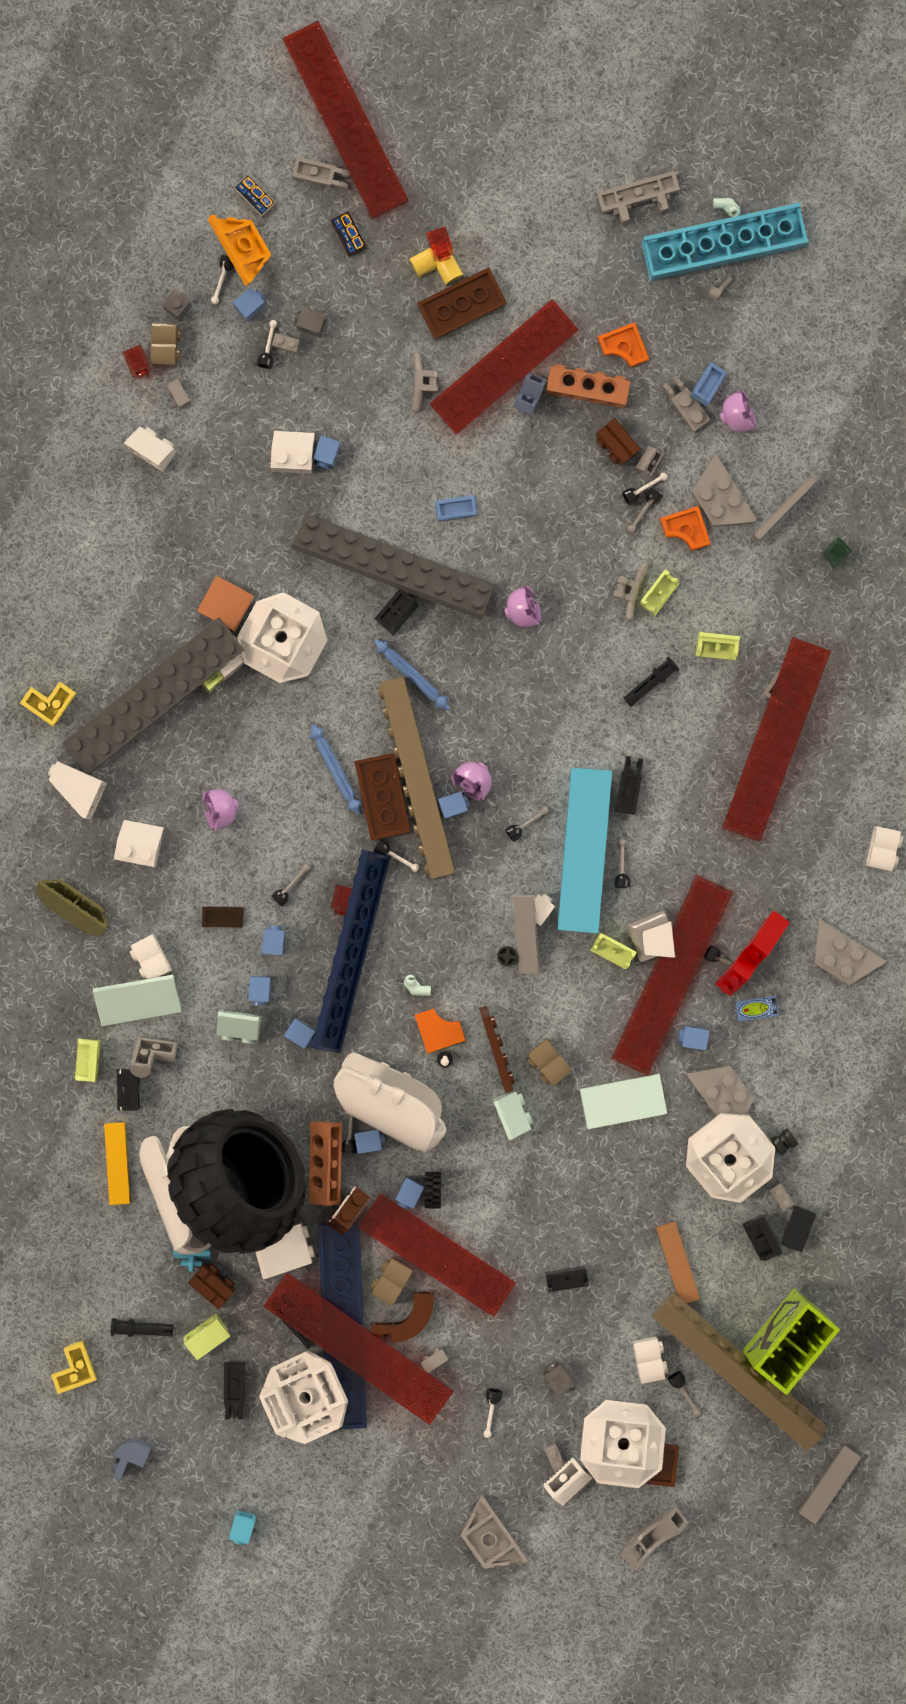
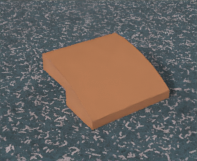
[197,576,254,632]

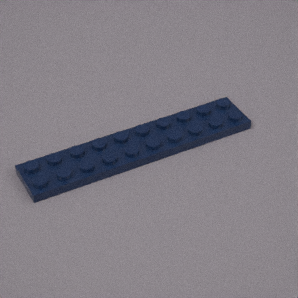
[312,849,391,1053]
[319,1223,367,1429]

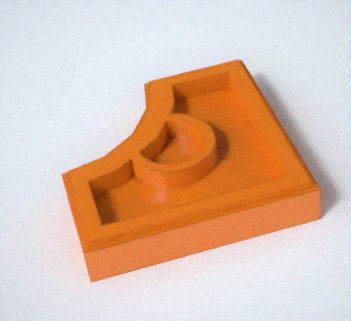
[597,322,650,368]
[660,506,711,551]
[415,1008,466,1054]

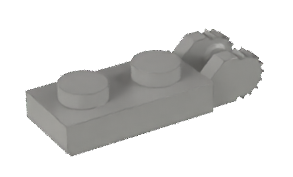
[292,157,351,190]
[662,376,710,433]

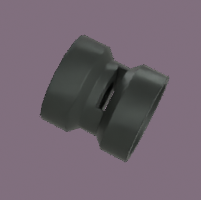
[770,1128,798,1156]

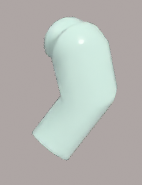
[713,198,740,217]
[404,975,431,996]

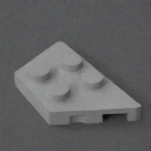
[691,454,757,527]
[814,919,886,985]
[686,1066,754,1116]
[460,1495,528,1569]

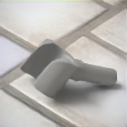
[708,276,732,300]

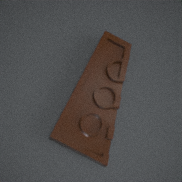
[479,1006,515,1093]

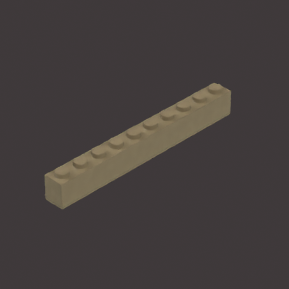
[377,676,455,879]
[652,1292,827,1451]

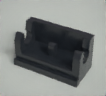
[374,589,419,636]
[116,1069,140,1111]
[781,1206,817,1252]
[742,1214,783,1261]
[545,1266,589,1292]

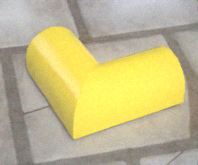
[409,240,464,286]
[20,682,77,727]
[51,1341,97,1394]

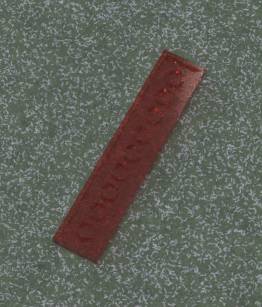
[282,21,408,220]
[722,637,831,842]
[611,875,733,1076]
[263,1272,454,1425]

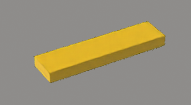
[104,1122,131,1205]

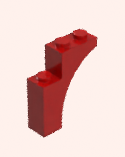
[715,910,790,997]

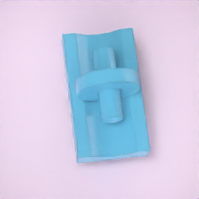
[173,1248,211,1272]

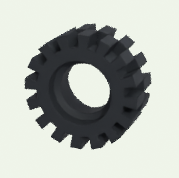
[424,1172,441,1209]

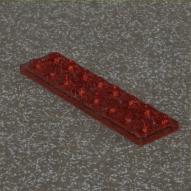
[430,299,579,435]
[358,1193,516,1317]

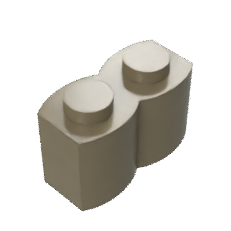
[151,323,182,367]
[528,1039,572,1086]
[370,1257,413,1306]

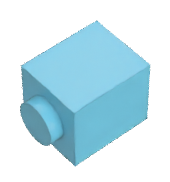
[229,1510,257,1545]

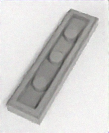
[752,477,816,542]
[513,895,540,974]
[798,1444,861,1525]

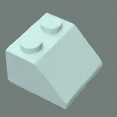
[217,1010,262,1044]
[493,1090,533,1140]

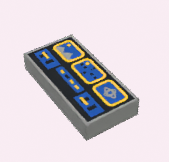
[233,174,276,218]

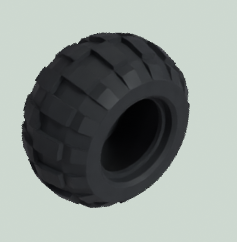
[167,1109,306,1254]

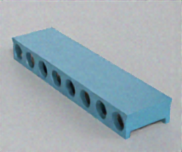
[642,203,809,281]
[557,768,612,933]

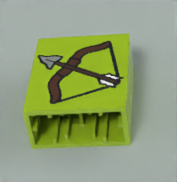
[742,1288,840,1395]

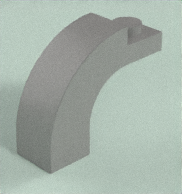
[621,1506,688,1571]

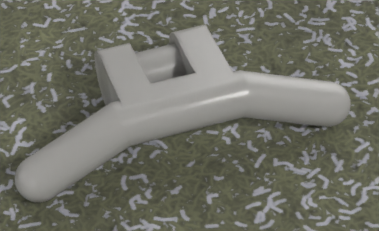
[412,352,439,412]
[613,563,649,621]

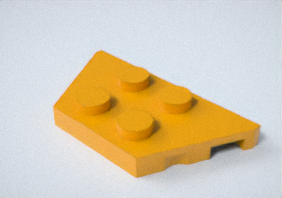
[207,215,271,286]

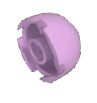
[720,390,756,432]
[505,585,541,628]
[451,762,492,801]
[202,789,239,831]

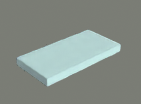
[93,975,182,1026]
[580,1074,667,1129]

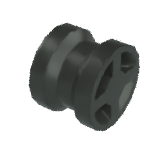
[497,946,517,966]

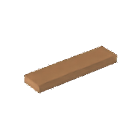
[656,1221,700,1304]

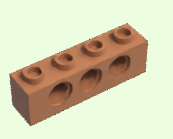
[546,364,631,409]
[309,1121,342,1206]

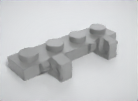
[597,171,680,225]

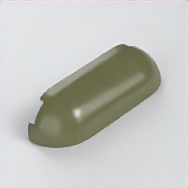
[36,879,108,936]

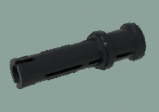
[623,656,679,707]
[111,1318,173,1337]

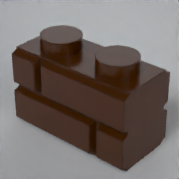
[595,418,641,467]
[327,1186,371,1235]
[188,1262,236,1310]

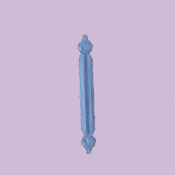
[374,639,450,710]
[309,724,362,815]

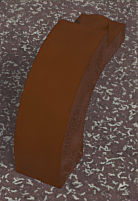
[371,1291,434,1343]

